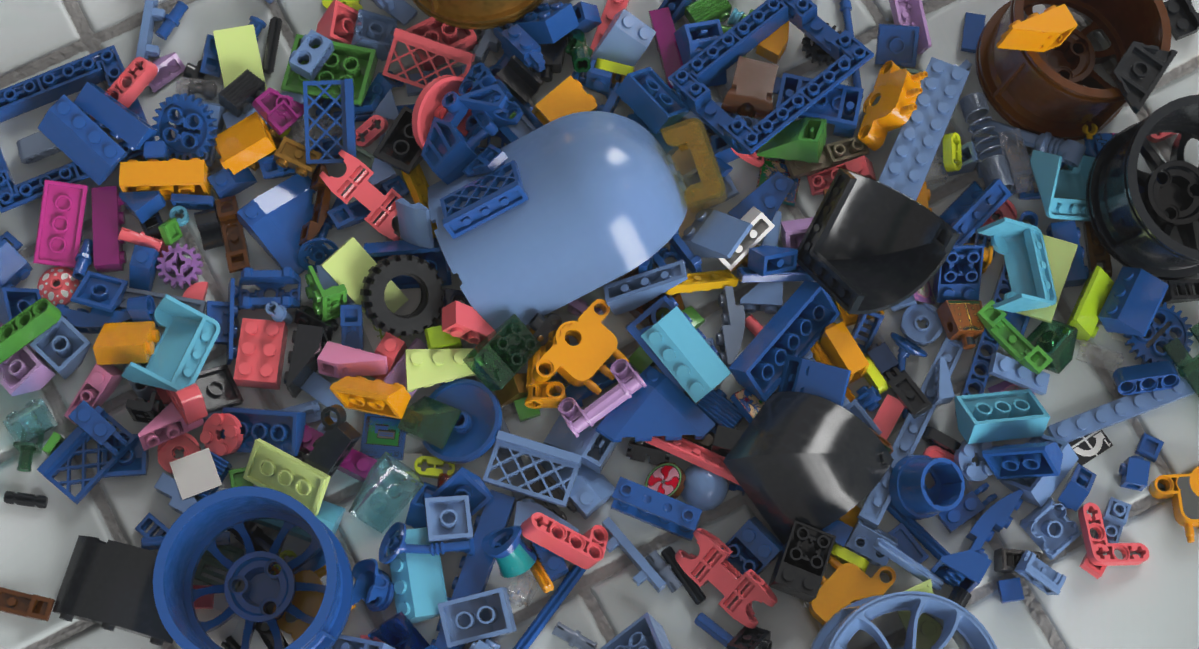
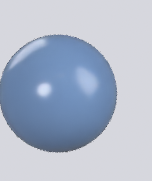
[681,464,728,511]

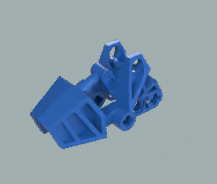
[421,62,524,185]

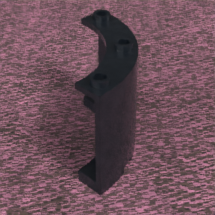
[52,535,198,646]

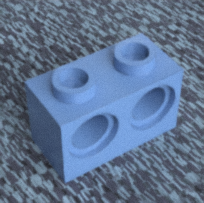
[289,29,334,81]

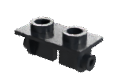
[294,305,339,341]
[626,440,670,465]

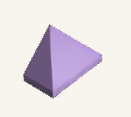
[148,52,186,93]

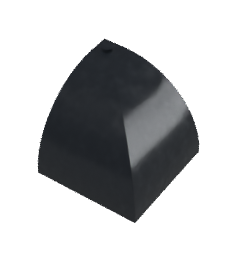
[797,168,960,315]
[723,391,894,544]

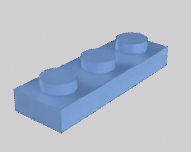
[988,352,1050,395]

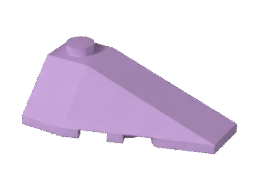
[0,322,56,396]

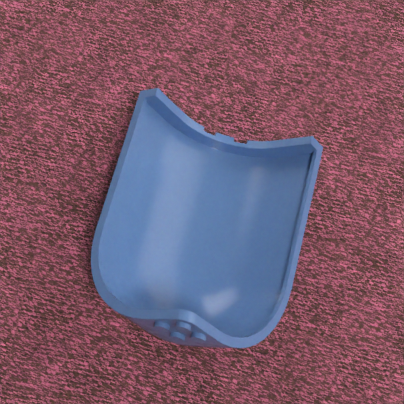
[427,111,688,337]

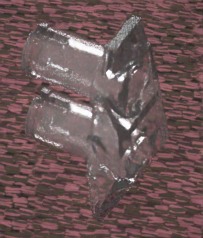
[292,114,342,144]

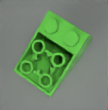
[757,117,827,163]

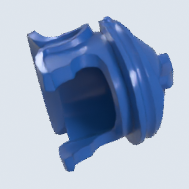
[352,558,394,612]

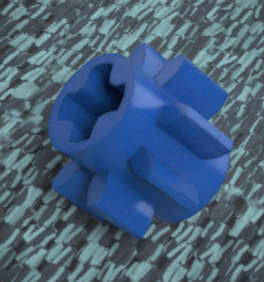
[855,386,882,412]

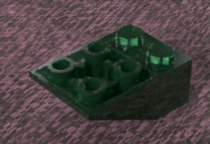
[463,314,542,391]

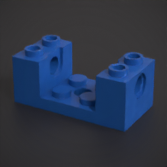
[775,73,864,138]

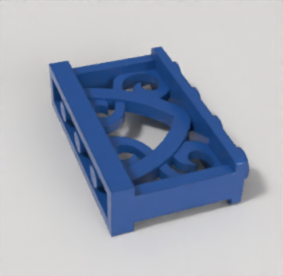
[625,295,720,392]

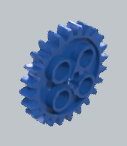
[152,93,218,160]
[1123,302,1194,365]

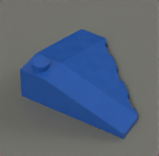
[237,174,316,275]
[596,365,716,442]

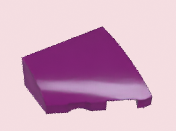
[251,87,309,136]

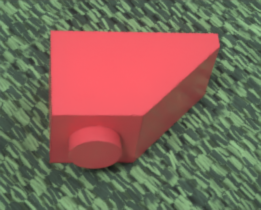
[371,332,407,381]

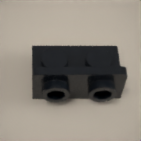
[1163,0,1199,41]
[125,391,165,424]
[727,626,772,649]

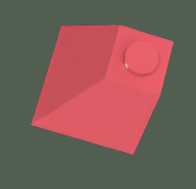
[316,0,358,45]

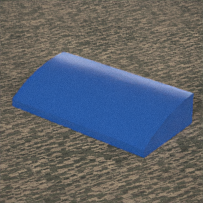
[221,407,306,456]

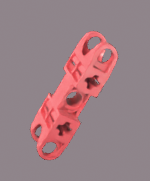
[319,149,407,241]
[675,528,777,629]

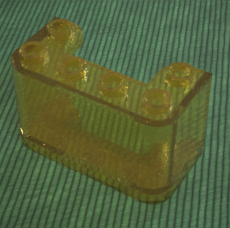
[660,118,728,214]

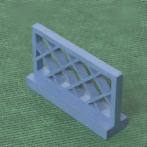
[482,430,582,508]

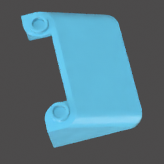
[1030,150,1095,221]
[121,294,220,392]

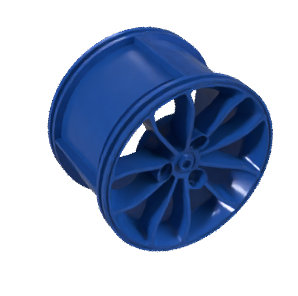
[153,486,354,649]

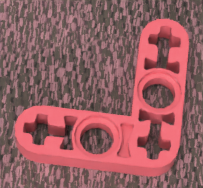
[1078,502,1149,566]

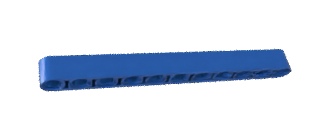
[955,211,1039,415]

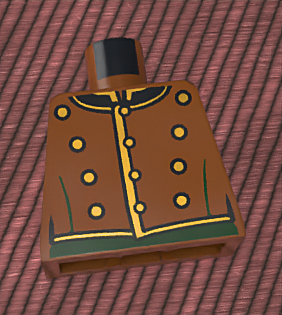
[936,300,984,350]

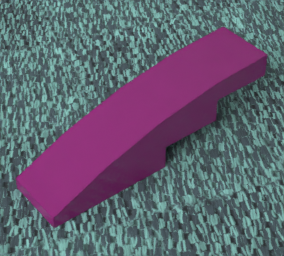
[649,7,683,89]

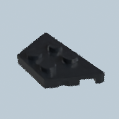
[1110,41,1178,114]

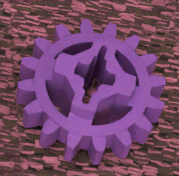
[156,243,203,289]

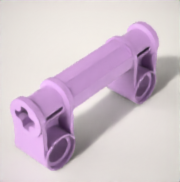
[558,359,647,438]

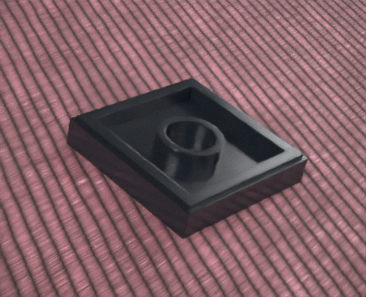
[195,364,244,414]

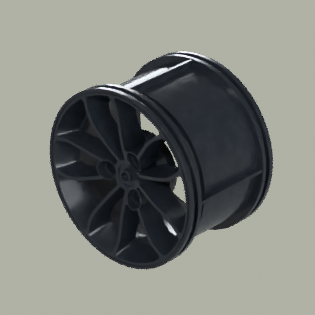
[1086,95,1199,280]

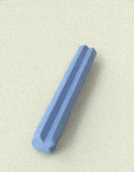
[873,538,944,590]

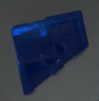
[367,611,430,649]

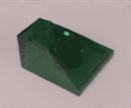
[1026,320,1078,374]
[397,396,462,450]

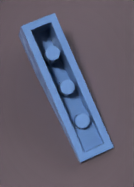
[603,260,688,316]

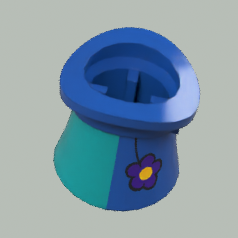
[482,526,537,578]

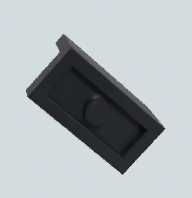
[495,55,543,105]

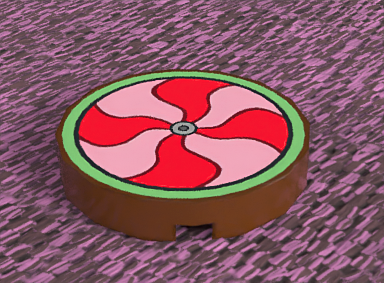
[645,462,686,499]

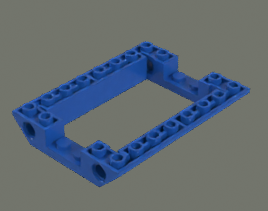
[668,0,874,155]
[0,45,156,213]

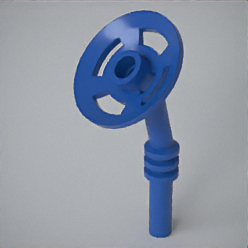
[297,195,344,273]
[890,332,928,419]
[379,522,470,564]

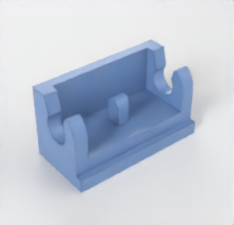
[1014,550,1066,595]

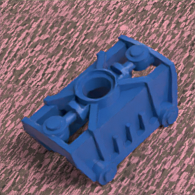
[653,229,702,273]
[238,267,301,310]

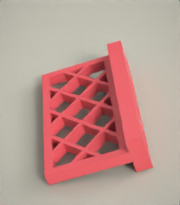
[382,28,476,89]

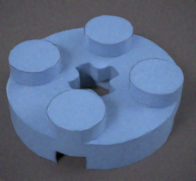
[900,303,943,347]
[954,440,993,481]

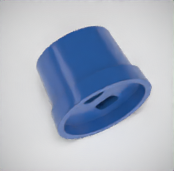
[889,455,965,520]

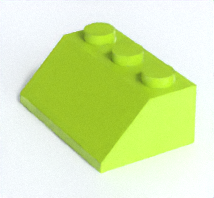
[1063,265,1114,343]

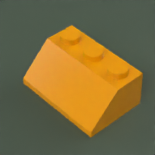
[329,375,411,419]

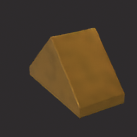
[493,373,528,407]

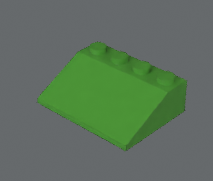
[281,34,378,106]

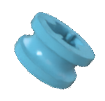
[727,8,745,25]
[169,206,190,226]

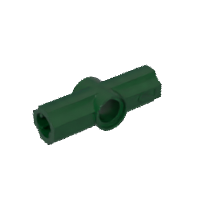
[566,29,593,73]

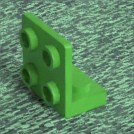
[305,265,347,322]

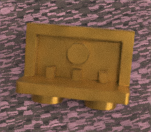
[273,136,322,177]

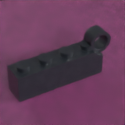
[302,404,362,479]

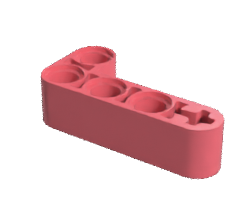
[90,57,158,120]
[164,383,208,425]
[520,512,608,569]

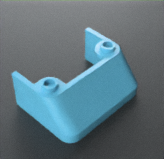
[977,217,1057,313]

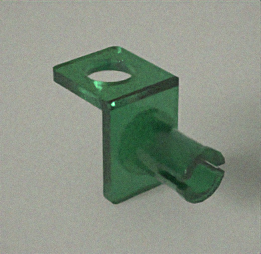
[13,428,45,472]

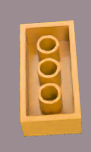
[119,158,211,200]

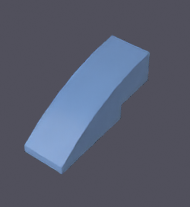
[154,472,197,514]

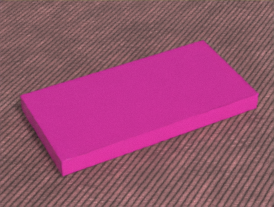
[33,180,88,268]

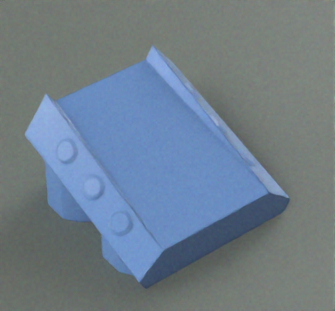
[351,9,397,61]
[1020,498,1082,560]

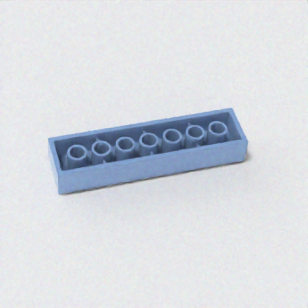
[878,57,970,201]

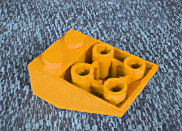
[996,4,1078,52]

